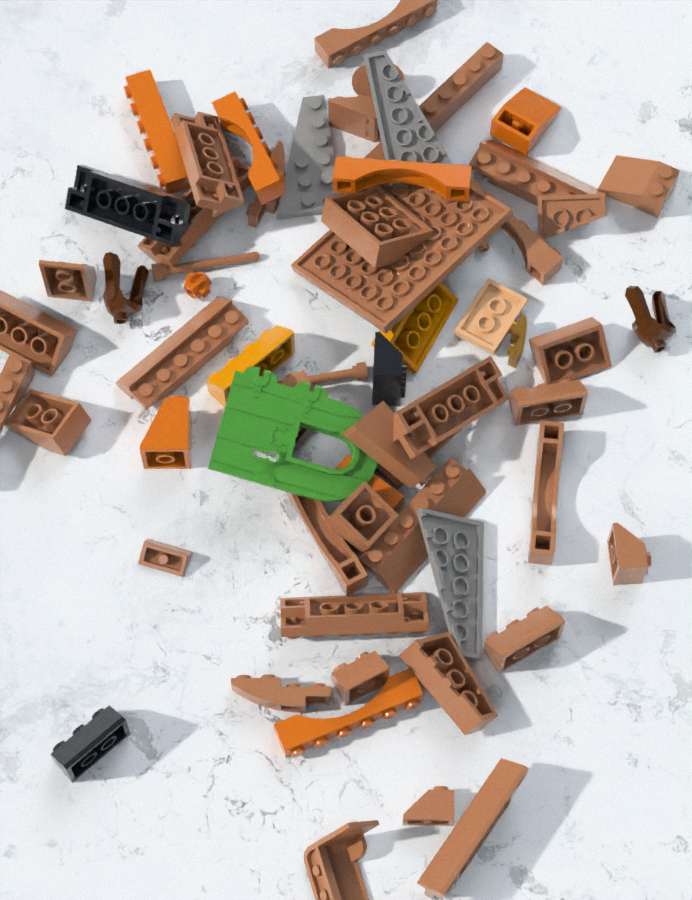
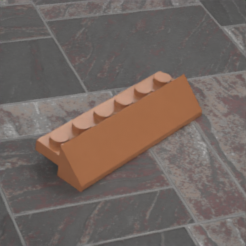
[171,111,245,217]
[469,138,607,225]
[137,156,251,267]
[116,296,249,410]
[393,356,510,459]
[358,457,487,593]
[280,592,429,639]
[417,758,529,900]

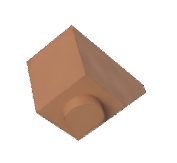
[402,786,454,826]

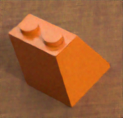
[140,395,192,469]

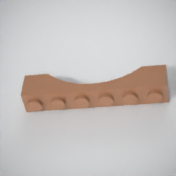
[314,0,437,69]
[471,179,563,285]
[0,354,35,434]
[528,420,564,565]
[286,457,368,596]

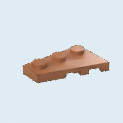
[537,193,607,239]

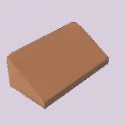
[138,539,193,577]

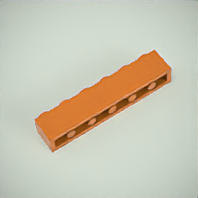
[123,69,191,194]

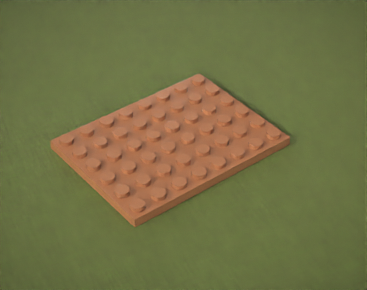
[291,183,513,334]

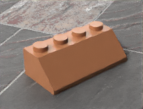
[0,290,78,376]

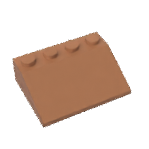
[321,185,434,268]

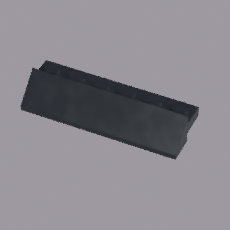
[65,165,193,247]

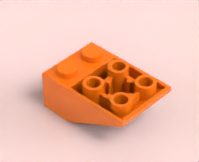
[490,87,562,155]

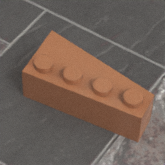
[399,631,498,735]

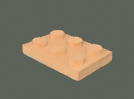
[454,278,528,355]

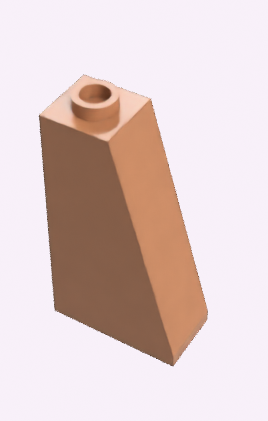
[342,400,437,488]

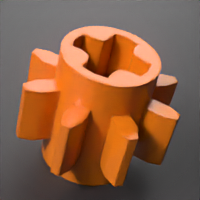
[183,271,211,299]

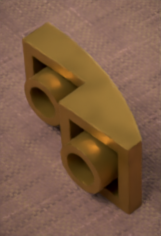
[506,314,527,369]

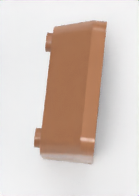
[304,820,380,900]

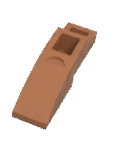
[246,141,286,228]
[231,674,331,713]

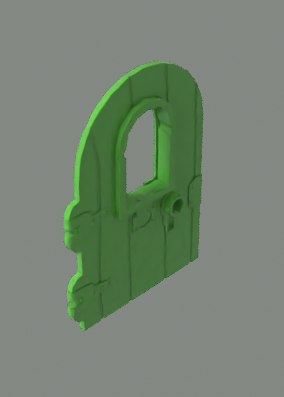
[208,366,378,502]

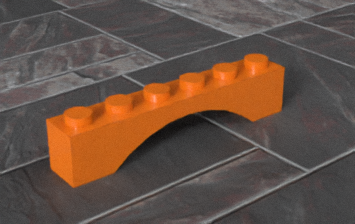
[212,91,286,205]
[333,157,472,202]
[274,668,424,757]

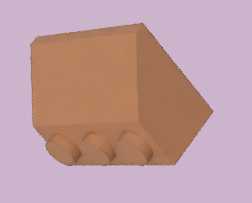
[529,317,612,384]
[509,379,588,426]
[483,606,565,673]

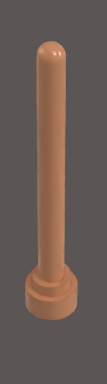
[151,252,260,282]
[277,362,369,385]

